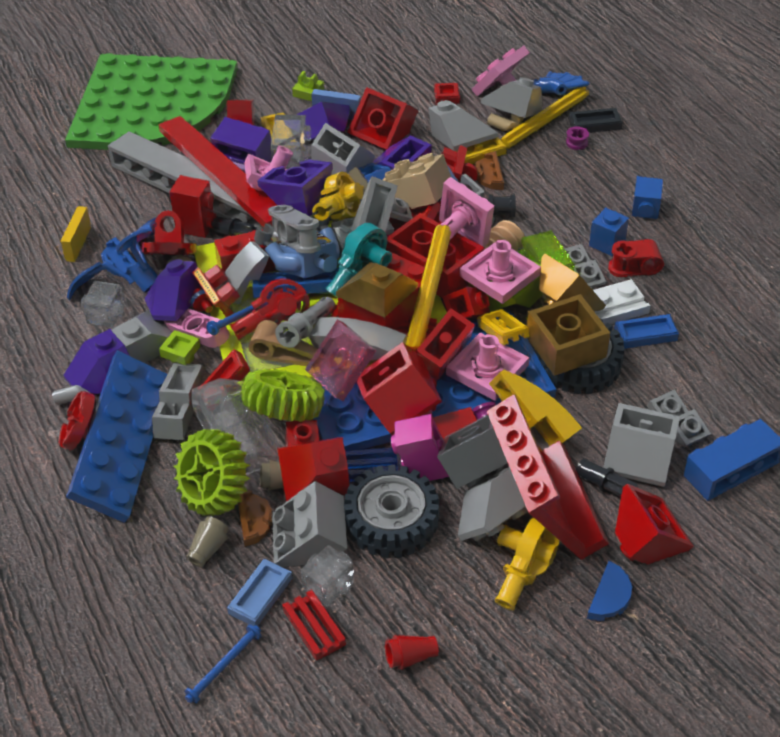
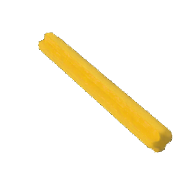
[501,87,589,149]
[406,225,451,352]

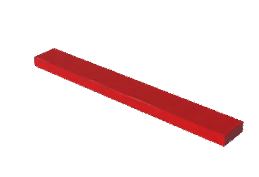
[158,116,277,227]

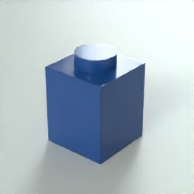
[632,176,663,219]
[589,207,629,256]

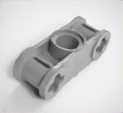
[268,205,321,253]

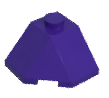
[284,101,350,140]
[257,160,333,216]
[145,259,203,321]
[64,329,130,394]

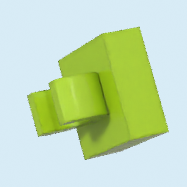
[292,71,325,101]
[159,330,200,366]

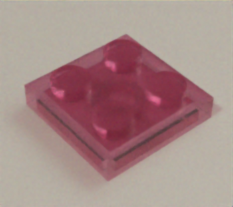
[305,319,377,401]

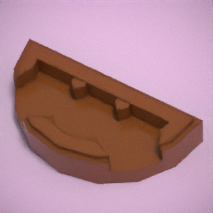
[475,151,504,190]
[238,490,272,547]

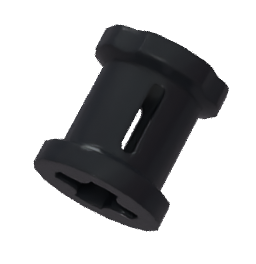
[488,194,516,217]

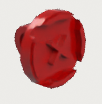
[142,210,197,255]
[58,391,95,451]

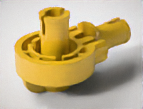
[312,172,364,221]
[495,518,560,610]

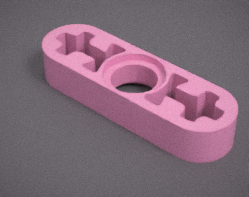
[164,309,230,348]

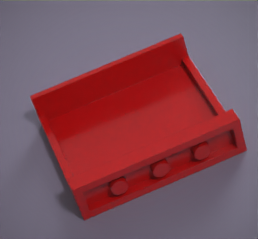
[487,394,609,560]

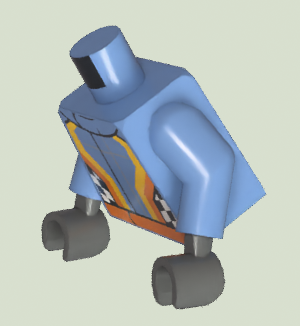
[254,212,340,278]

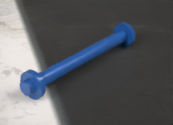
[207,297,265,335]
[185,625,261,703]

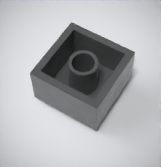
[437,415,509,489]

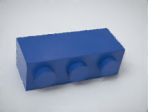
[683,419,780,501]

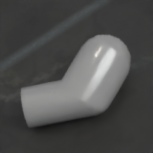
[52,385,97,410]

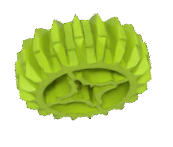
[241,368,325,422]
[173,429,250,516]

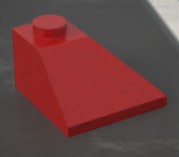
[347,87,419,150]
[277,437,349,502]
[615,483,694,564]

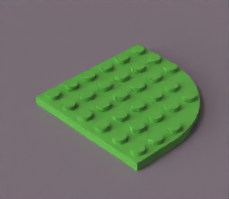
[65,53,238,150]

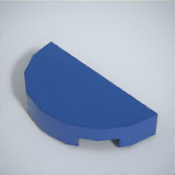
[101,237,136,277]
[587,561,632,621]

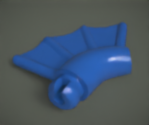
[533,71,590,95]

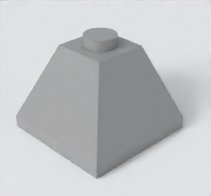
[480,77,543,118]
[428,101,498,151]
[111,310,172,363]

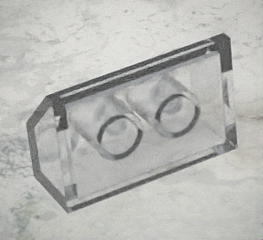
[192,378,280,475]

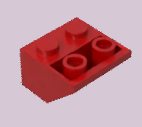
[354,342,442,436]

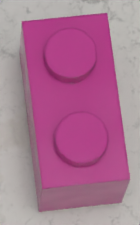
[391,414,449,481]

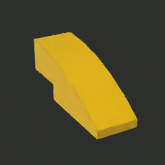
[489,370,582,446]

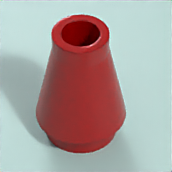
[385,635,439,670]

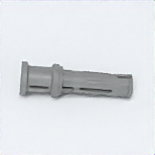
[275,297,336,348]

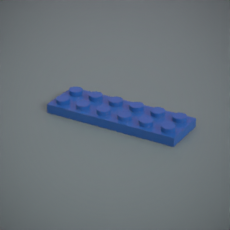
[66,350,168,523]

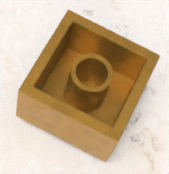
[527,294,610,376]

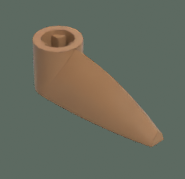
[248,320,331,368]

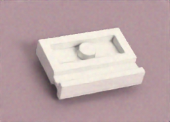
[593,279,651,325]

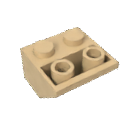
[382,153,452,209]

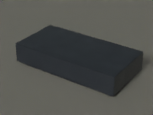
[568,108,622,133]

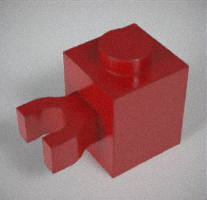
[227,100,255,125]

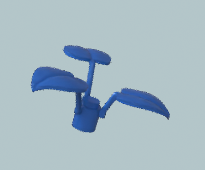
[67,217,158,301]

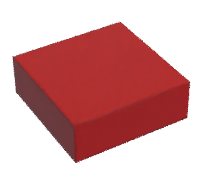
[434,83,460,105]

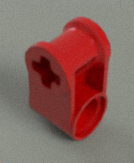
[608,239,664,277]

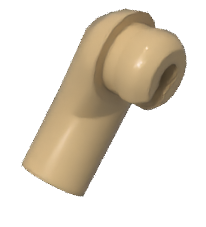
[487,113,524,131]

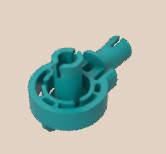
[325,223,392,298]

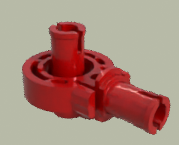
[229,278,310,340]

